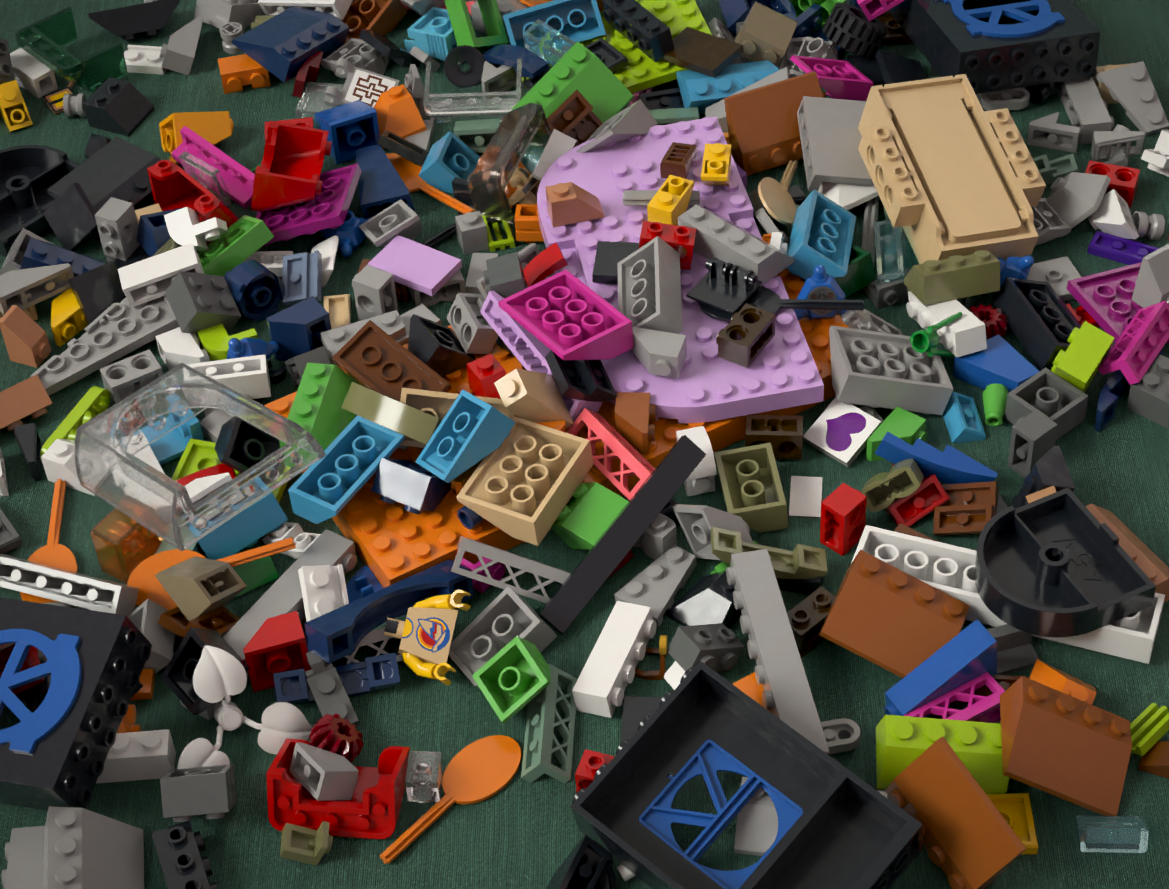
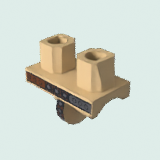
[507,167,541,206]

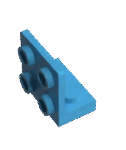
[132,390,204,465]

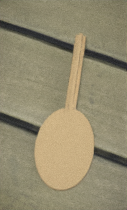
[758,160,798,225]

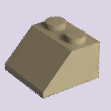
[734,1,797,67]

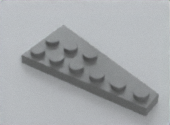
[31,295,179,396]

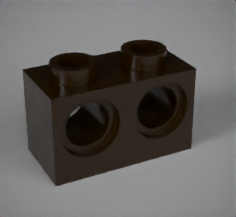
[716,303,775,368]
[745,415,803,460]
[787,586,836,659]

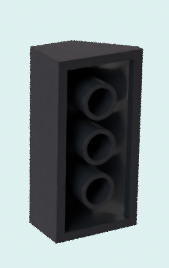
[992,277,1081,371]

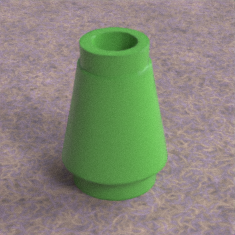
[982,383,1009,427]

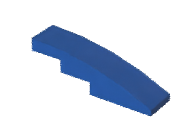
[875,431,998,484]

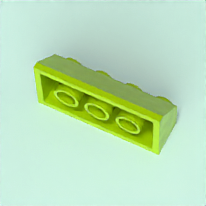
[875,715,1010,794]

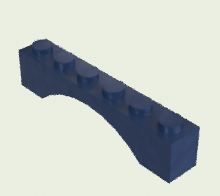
[305,559,474,663]

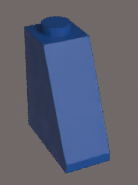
[953,334,1040,392]

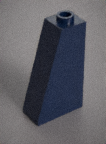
[356,144,415,219]

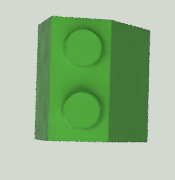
[551,482,629,549]
[472,636,551,723]

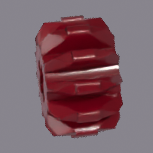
[969,303,1007,340]
[309,713,364,763]

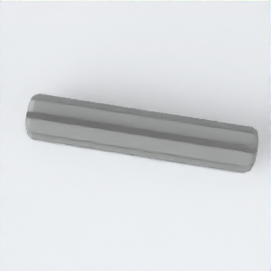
[623,190,700,206]

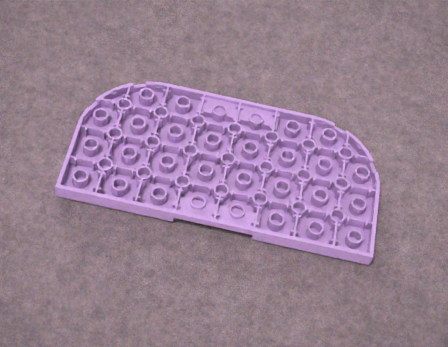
[537,117,824,423]

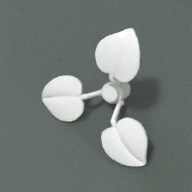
[177,645,312,769]

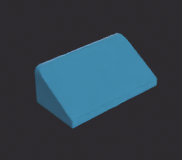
[943,392,986,443]

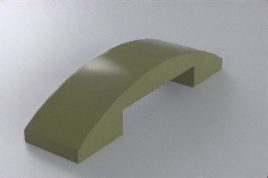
[341,382,442,444]
[710,527,828,579]

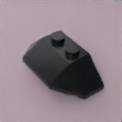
[88,0,180,40]
[546,835,617,889]

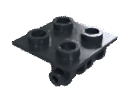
[686,257,762,314]

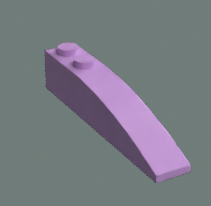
[480,291,603,422]

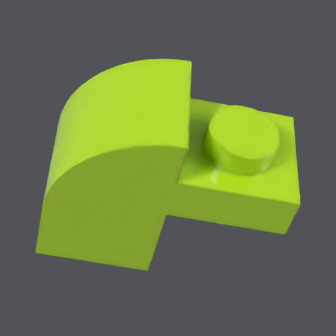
[197,324,258,361]

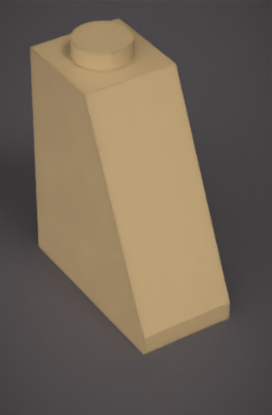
[494,368,574,429]

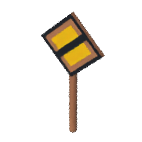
[42,62,85,114]

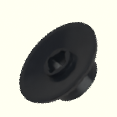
[444,45,485,88]

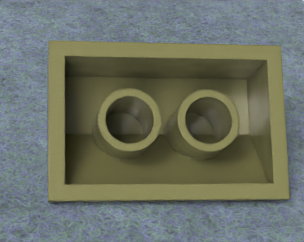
[904,250,1000,306]
[714,443,789,533]

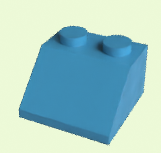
[418,131,480,193]

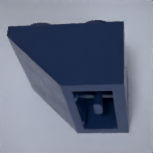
[137,207,199,257]
[266,296,331,361]

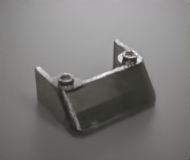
[466,103,551,224]

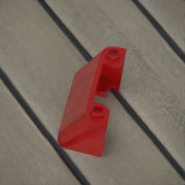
[251,121,332,212]
[147,160,239,245]
[266,738,411,839]

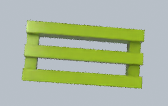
[482,211,515,252]
[1130,703,1169,756]

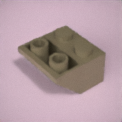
[155,556,246,621]

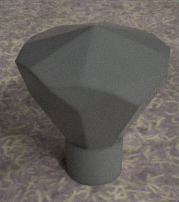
[1103,148,1130,168]

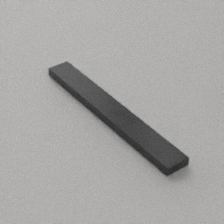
[538,435,706,634]

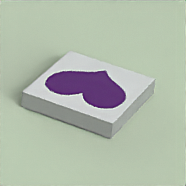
[803,397,882,468]

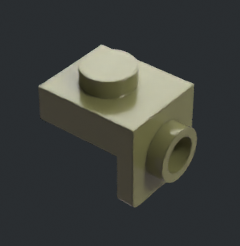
[279,821,333,866]

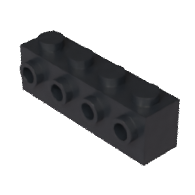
[602,0,675,62]
[152,821,218,889]

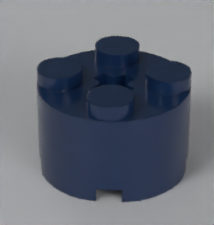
[224,260,285,321]

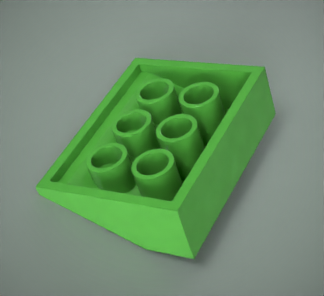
[512,41,634,146]

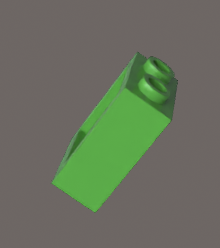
[445,0,509,52]

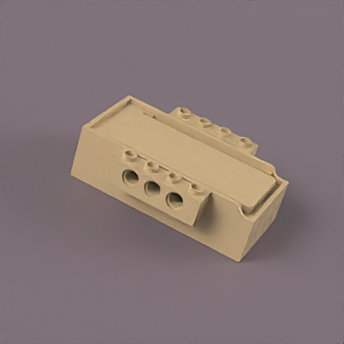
[858,74,1046,264]

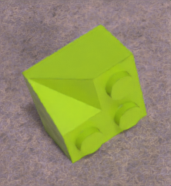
[1051,321,1115,393]

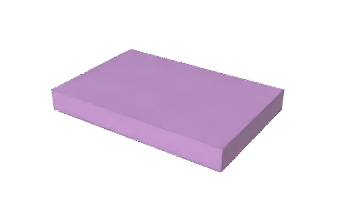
[367,235,462,296]

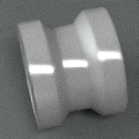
[63,93,87,117]

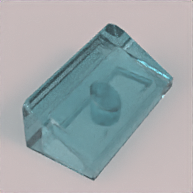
[1076,816,1148,853]

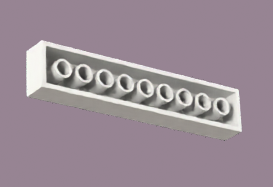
[851,525,1165,664]

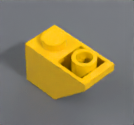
[0,80,33,132]
[701,143,731,185]
[647,175,694,226]
[51,288,88,347]

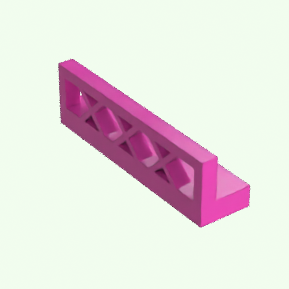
[171,126,255,209]
[1098,301,1169,385]
[904,672,1005,723]

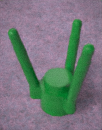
[909,312,963,357]

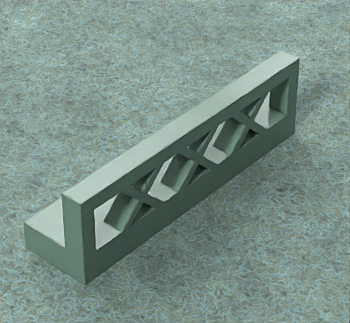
[521,664,578,783]

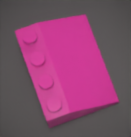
[498,269,633,360]

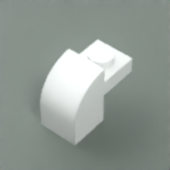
[1141,130,1169,177]
[164,207,228,251]
[676,426,717,496]

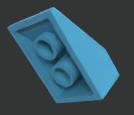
[415,389,516,483]

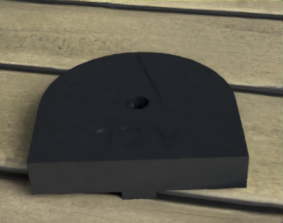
[0,145,79,258]
[974,488,1156,637]

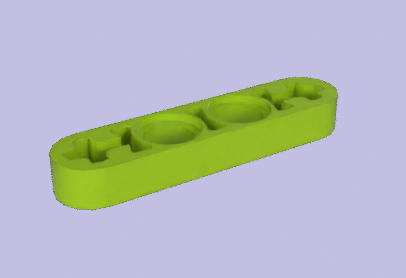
[40,386,111,462]

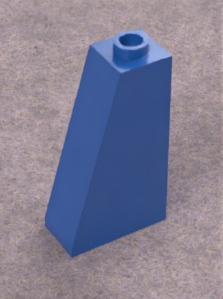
[884,619,997,718]

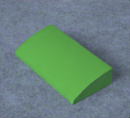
[197,215,274,276]

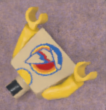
[383,590,471,685]

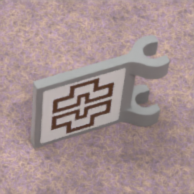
[324,58,399,108]

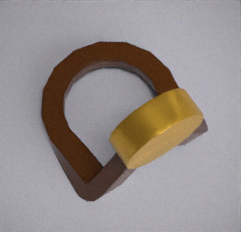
[634,635,668,680]

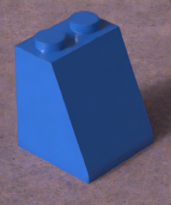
[314,100,381,164]

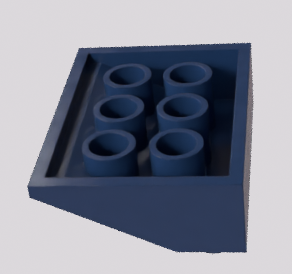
[232,6,349,83]

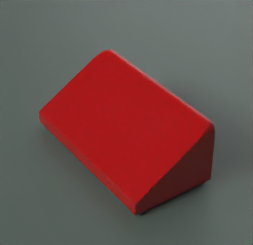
[884,474,950,527]

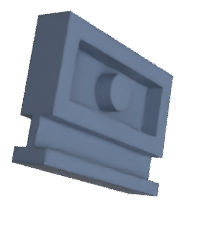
[282,250,322,307]

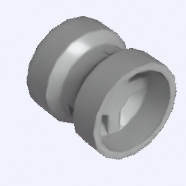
[219,22,243,54]
[1132,211,1165,240]

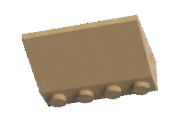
[457,416,594,546]

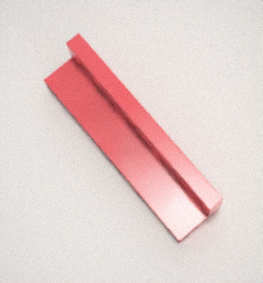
[566,408,655,501]

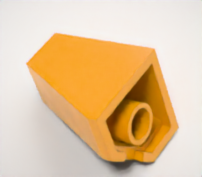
[159,111,234,165]

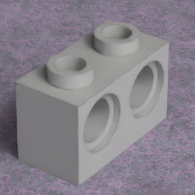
[447,293,499,354]
[100,349,166,407]

